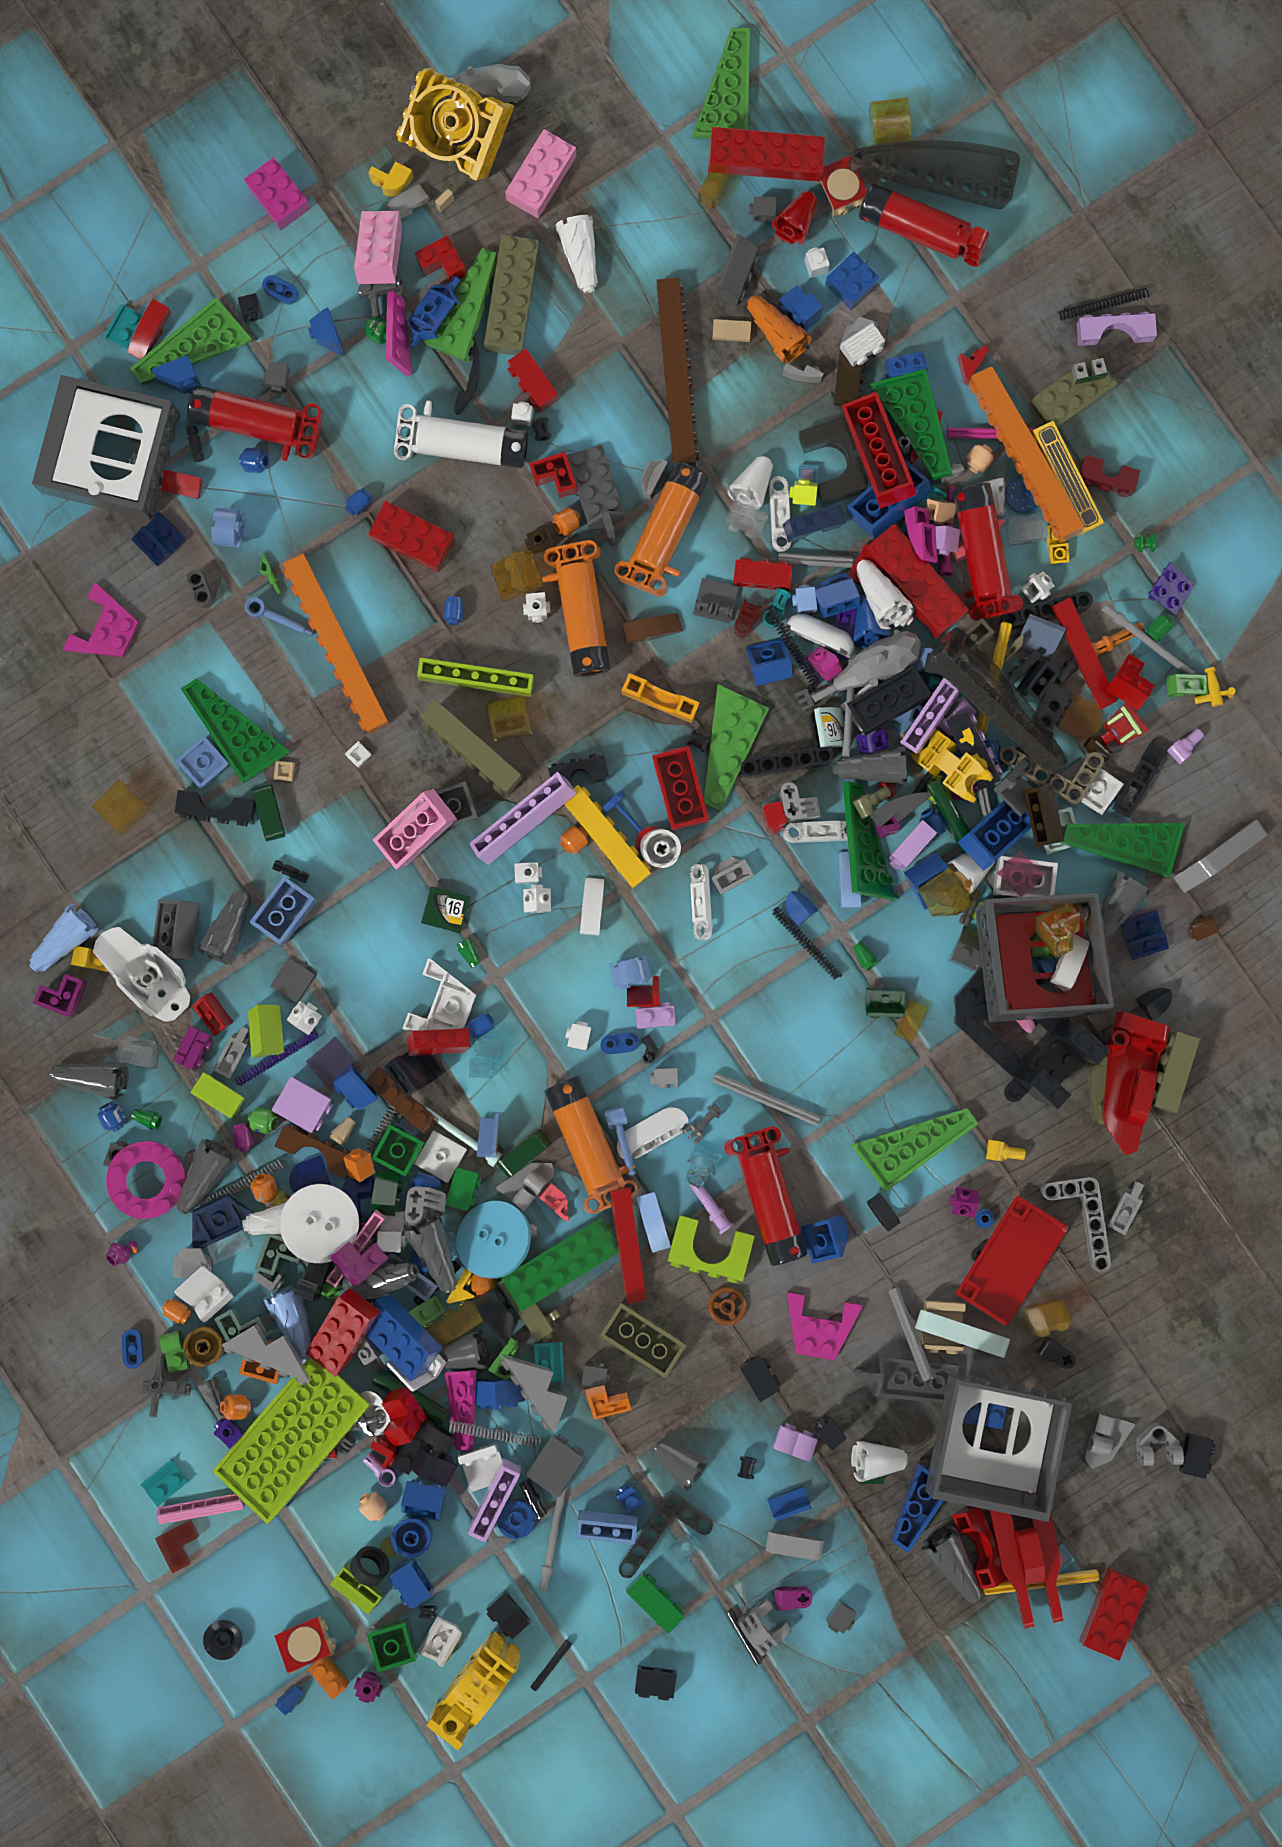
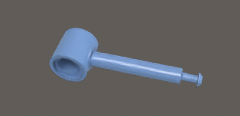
[245,597,314,636]
[604,1105,636,1175]

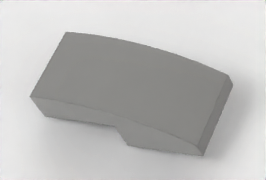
[386,184,429,219]
[782,363,824,383]

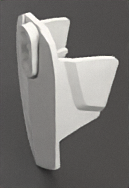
[93,927,190,1022]

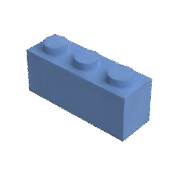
[576,1510,637,1544]

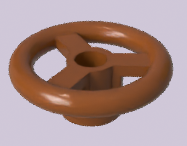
[708,1287,746,1326]

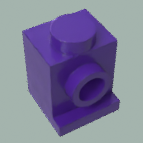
[856,728,889,754]
[213,1418,246,1449]

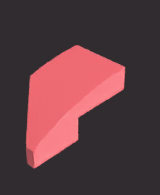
[538,1182,569,1222]

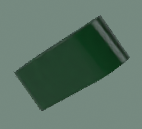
[253,784,285,842]
[496,1129,552,1178]

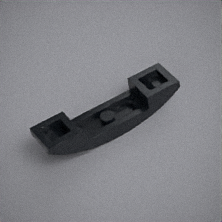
[454,337,480,415]

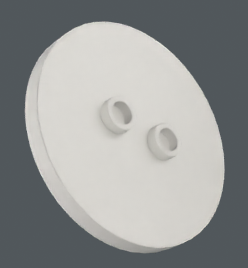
[280,1184,359,1263]

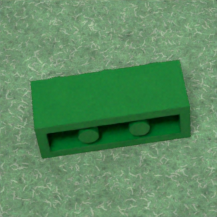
[626,1571,685,1634]

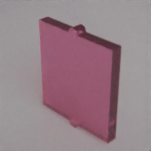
[997,851,1044,897]

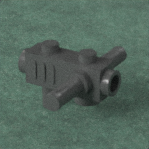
[358,277,404,317]
[142,1358,191,1418]

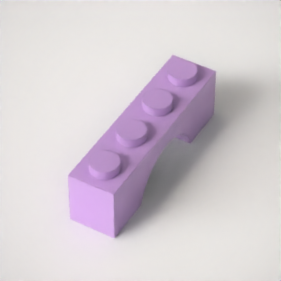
[1077,312,1157,346]

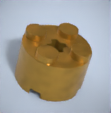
[183,1325,226,1367]

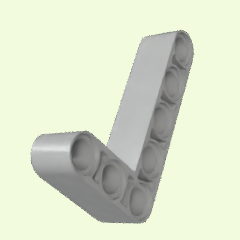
[1173,819,1268,893]
[1040,1177,1111,1272]

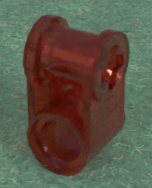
[734,599,762,638]

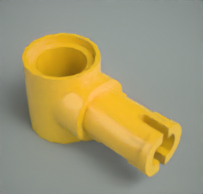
[986,1140,1026,1161]

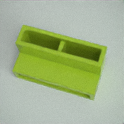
[248,1005,284,1058]
[190,1072,246,1119]
[330,1563,385,1615]

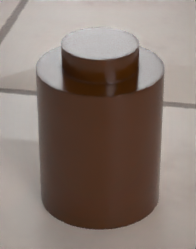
[1187,915,1219,941]

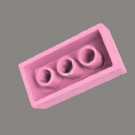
[505,129,577,219]
[354,211,402,284]
[373,789,457,870]

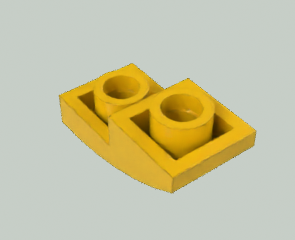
[1045,525,1070,564]

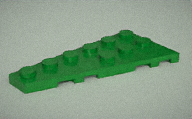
[870,368,952,480]
[180,678,291,784]
[843,781,899,901]
[1060,823,1185,878]

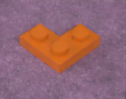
[585,1385,631,1420]

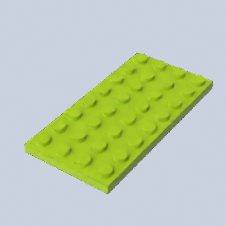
[212,1357,371,1525]

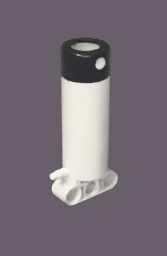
[394,400,528,468]

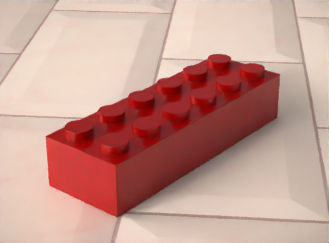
[708,127,825,182]
[841,391,916,509]
[863,524,969,639]

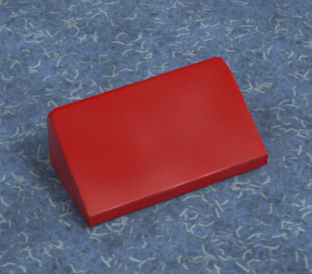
[161,469,203,499]
[192,992,233,1036]

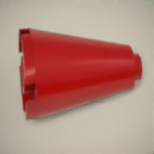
[772,191,817,245]

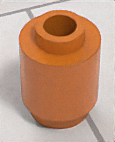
[162,1298,193,1325]

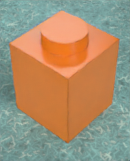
[344,1148,375,1182]

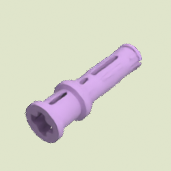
[689,1179,734,1235]

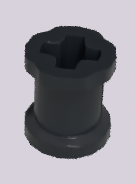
[531,417,552,441]
[687,729,711,753]
[737,1456,757,1479]

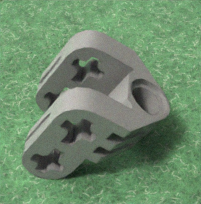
[779,783,821,824]
[405,1187,446,1226]
[1136,1422,1184,1466]
[738,1598,792,1656]

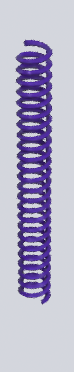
[234,1029,318,1086]

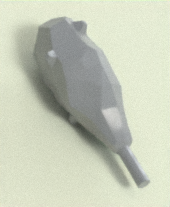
[411,64,531,103]
[812,629,921,702]

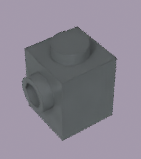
[264,362,290,393]
[582,1362,611,1387]
[826,1599,857,1634]

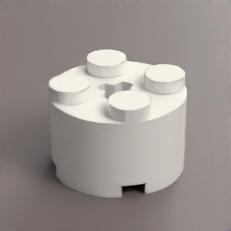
[640,829,681,868]

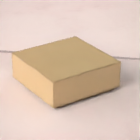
[435,189,454,213]
[273,761,295,782]

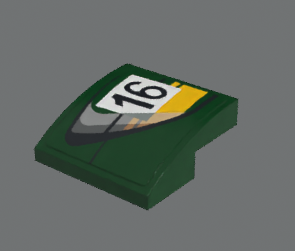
[421,886,470,933]

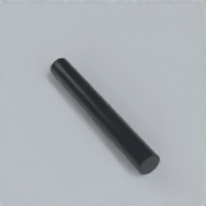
[726,1610,762,1666]
[530,1639,572,1692]

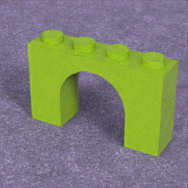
[668,1215,755,1284]

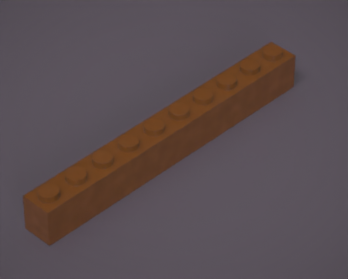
[656,278,699,467]

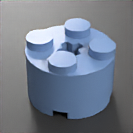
[211,508,246,548]
[609,954,652,990]

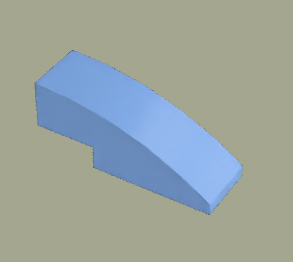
[839,852,861,909]
[636,1192,671,1253]

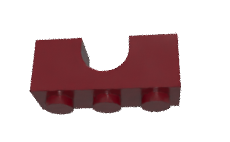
[1079,455,1141,497]

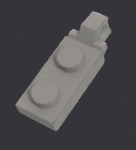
[213,1026,250,1079]
[1107,1181,1144,1235]

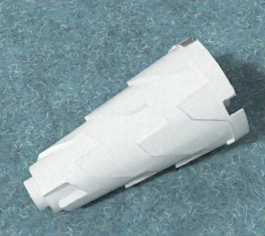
[556,215,598,293]
[857,560,913,629]
[242,1203,286,1235]

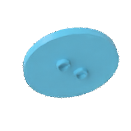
[456,1201,531,1279]

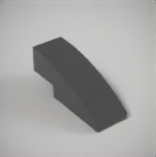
[870,792,931,828]

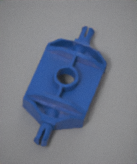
[407,276,460,349]

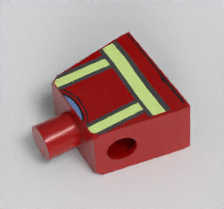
[1099,703,1149,747]

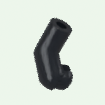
[641,1034,658,1064]

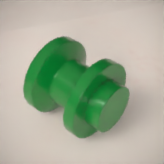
[1134,533,1156,552]

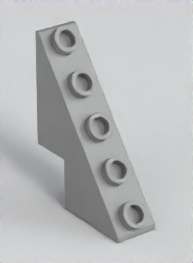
[222,1324,312,1385]
[500,1354,568,1432]

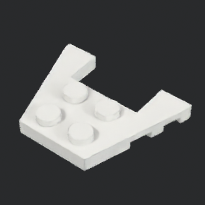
[402,958,476,1030]

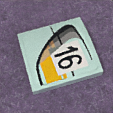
[814,707,845,748]

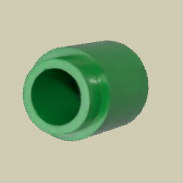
[1145,615,1173,642]

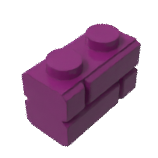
[173,1026,214,1071]

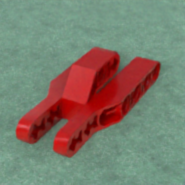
[988,1483,1064,1629]

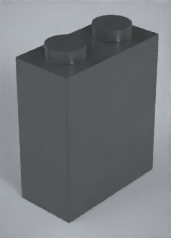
[525,1434,587,1498]

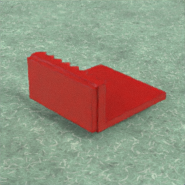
[627,975,660,1007]

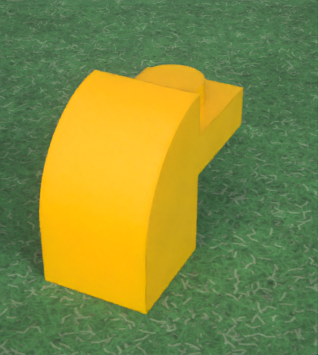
[368,162,414,197]

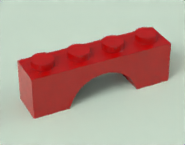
[952,1506,1008,1590]

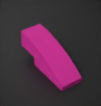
[904,506,938,563]

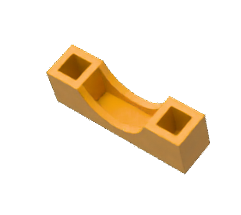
[622,673,700,724]

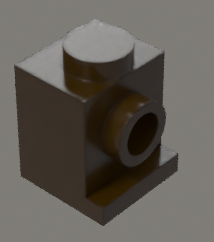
[524,525,555,555]

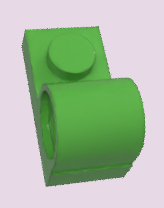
[1166,674,1208,697]
[408,1295,446,1326]
[159,1330,189,1373]
[488,1336,519,1379]

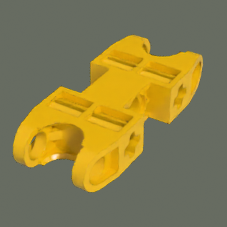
[909,730,994,803]

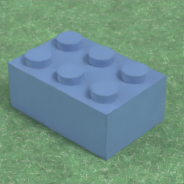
[249,876,318,947]

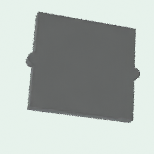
[271,958,315,1003]

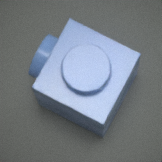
[792,585,817,614]

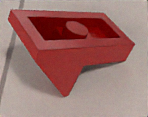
[958,345,989,386]

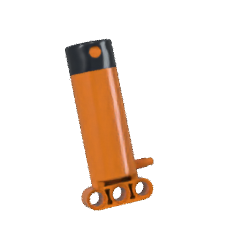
[614,462,709,597]
[542,540,610,677]
[544,1076,638,1214]

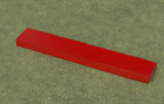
[1052,597,1117,710]
[610,1187,646,1304]

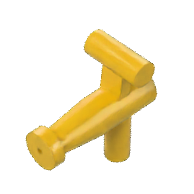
[1194,667,1235,707]

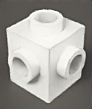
[1020,572,1055,603]
[523,592,551,623]
[523,885,551,913]
[287,1001,322,1035]

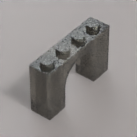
[798,417,868,506]

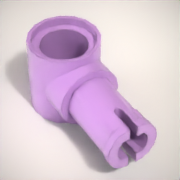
[1167,729,1204,764]
[362,1452,398,1487]

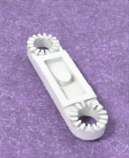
[769,476,791,552]
[783,821,848,843]
[690,864,712,940]

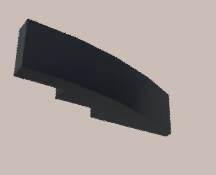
[1112,742,1167,818]

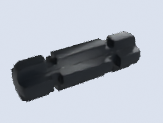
[186,425,205,463]
[272,860,310,883]

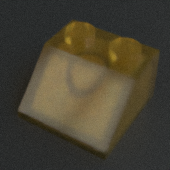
[918,868,973,917]

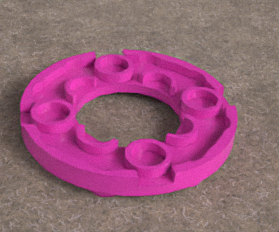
[106,1141,185,1219]

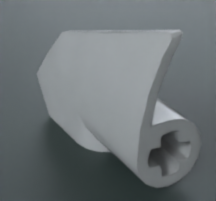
[496,1163,555,1211]
[1084,1414,1135,1469]

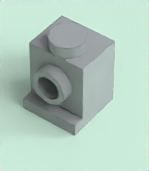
[650,1068,678,1088]

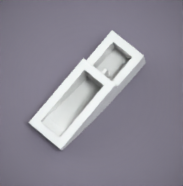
[580,878,605,936]
[1050,933,1090,991]

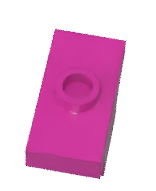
[806,646,843,682]

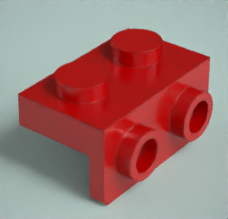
[370,1434,399,1469]

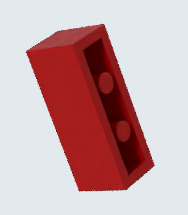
[507,349,559,412]
[733,557,793,591]
[407,1028,471,1056]

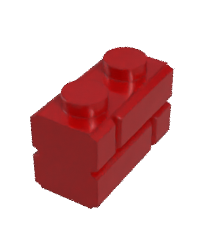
[761,801,787,834]

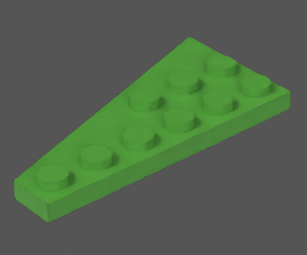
[692,28,750,139]
[423,248,498,363]
[130,298,253,385]
[704,684,769,812]
[851,1108,979,1192]

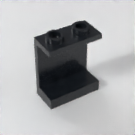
[384,1052,446,1098]

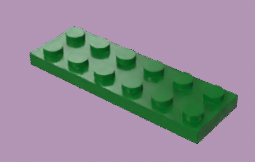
[501,1218,619,1312]

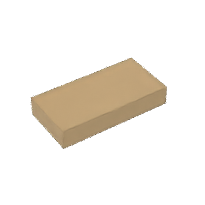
[712,319,751,342]

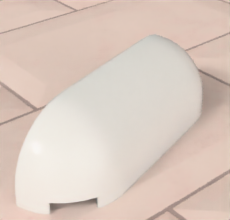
[784,614,854,659]
[617,1108,689,1159]

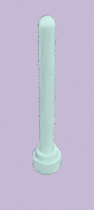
[426,1107,502,1167]

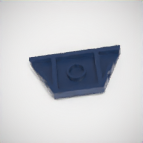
[192,1194,255,1249]

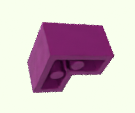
[33,974,88,1018]
[328,1241,388,1286]

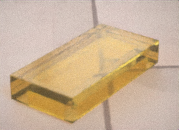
[894,999,928,1042]

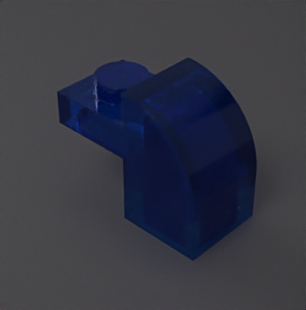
[342,1175,374,1218]

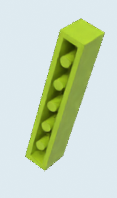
[417,658,535,697]

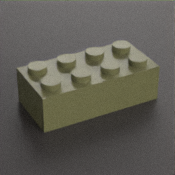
[1031,354,1118,430]
[1151,1032,1200,1113]
[600,1301,687,1379]

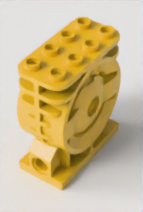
[396,68,514,181]
[426,1631,521,1750]

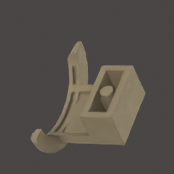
[952,618,1024,686]

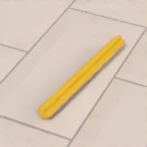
[976,622,1012,734]
[983,1569,1099,1595]

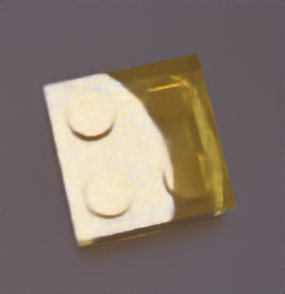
[91,779,150,836]

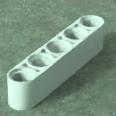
[915,1309,1010,1358]

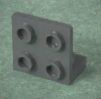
[993,759,1033,816]

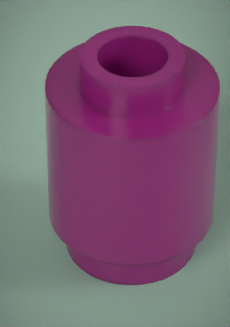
[232,1123,254,1152]

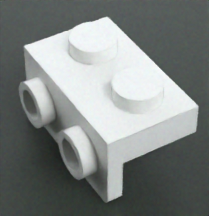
[418,1616,462,1667]

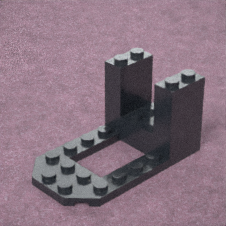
[953,968,1110,1109]

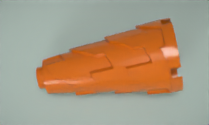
[747,296,812,364]

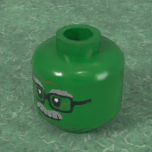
[365,316,387,344]

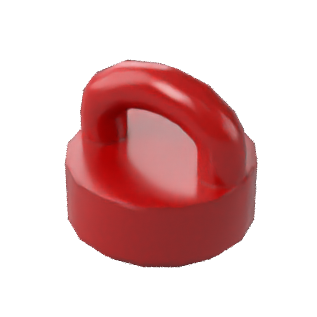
[877,782,897,800]

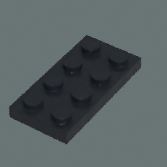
[847,665,932,736]

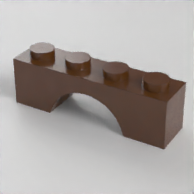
[365,1067,439,1134]
[274,1123,351,1179]

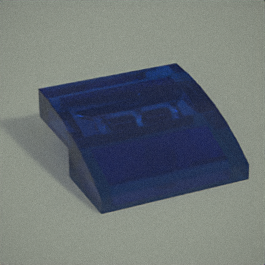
[131,512,187,566]
[1120,910,1169,960]

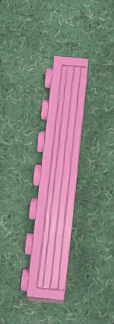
[326,1210,386,1288]
[157,1494,244,1524]

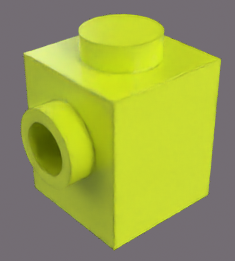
[789,479,817,506]

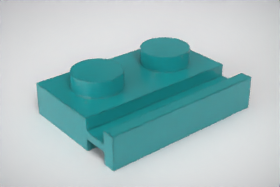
[104,304,143,350]
[534,1342,564,1382]
[140,1459,189,1507]

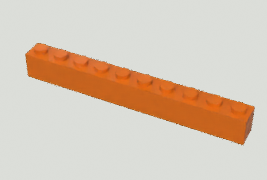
[969,366,1085,543]
[282,554,389,734]

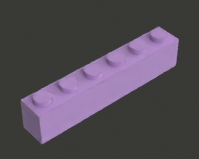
[469,772,577,865]

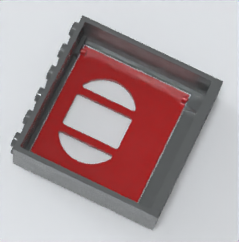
[975,893,1115,1022]

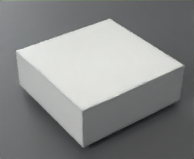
[345,741,372,768]

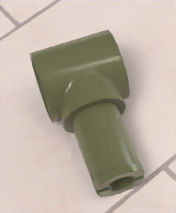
[853,787,891,818]

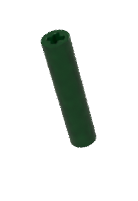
[926,775,970,853]
[372,1368,450,1426]

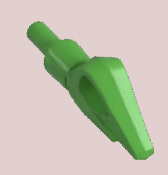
[259,552,282,595]

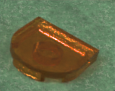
[1057,694,1103,739]

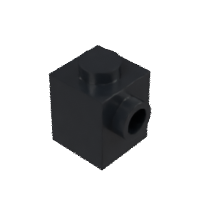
[238,293,263,322]

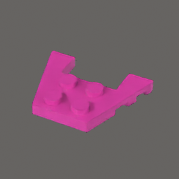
[63,583,139,657]
[787,1292,862,1360]

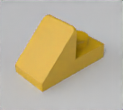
[71,946,109,972]
[446,1268,476,1304]

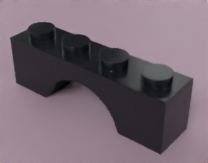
[174,790,256,827]

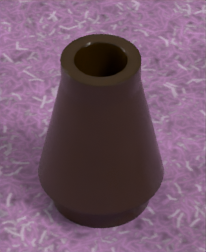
[1083,735,1113,761]

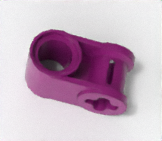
[774,1586,812,1611]

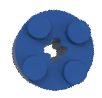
[391,1515,433,1559]

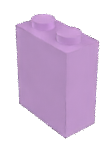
[888,820,937,871]
[272,1077,333,1133]

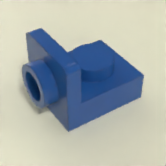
[616,1484,645,1515]

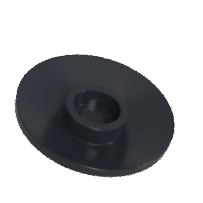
[203,1620,243,1660]

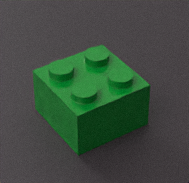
[372,1124,426,1177]
[367,1618,418,1673]

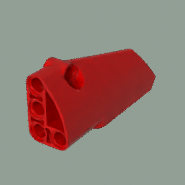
[1102,1011,1170,1156]

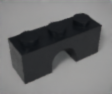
[548,753,609,786]

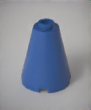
[853,593,891,648]

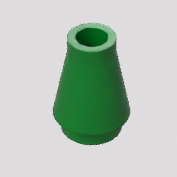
[457,938,481,968]
[853,942,879,971]
[132,1109,162,1130]

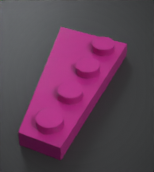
[386,290,413,376]
[445,1370,476,1450]

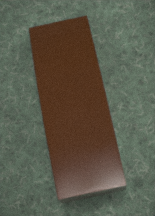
[623,613,683,645]

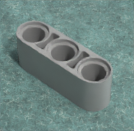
[765,1530,824,1561]

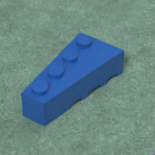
[890,1461,943,1553]

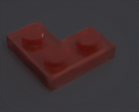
[155,1519,200,1574]

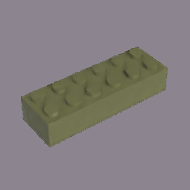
[484,235,540,356]
[420,699,523,797]

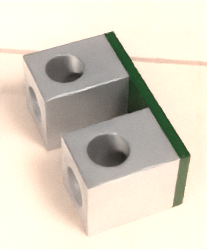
[1071,358,1107,385]

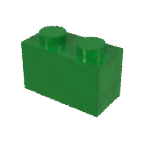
[445,1167,482,1211]

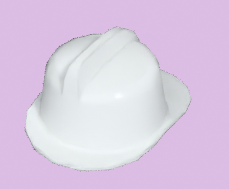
[360,1391,391,1436]

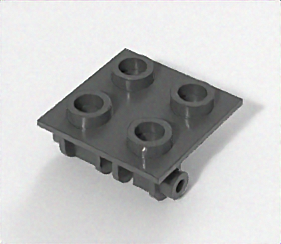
[693,578,739,624]

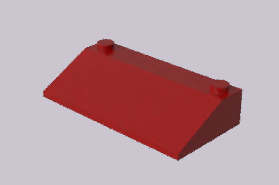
[955,1195,1069,1327]

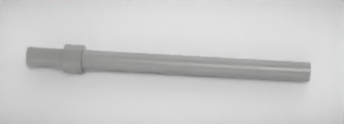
[1101,604,1195,675]
[842,645,858,757]
[540,1487,567,1591]

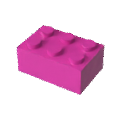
[244,157,310,231]

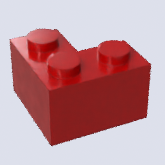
[414,235,466,282]
[529,452,577,498]
[1106,654,1155,710]
[381,1387,427,1447]

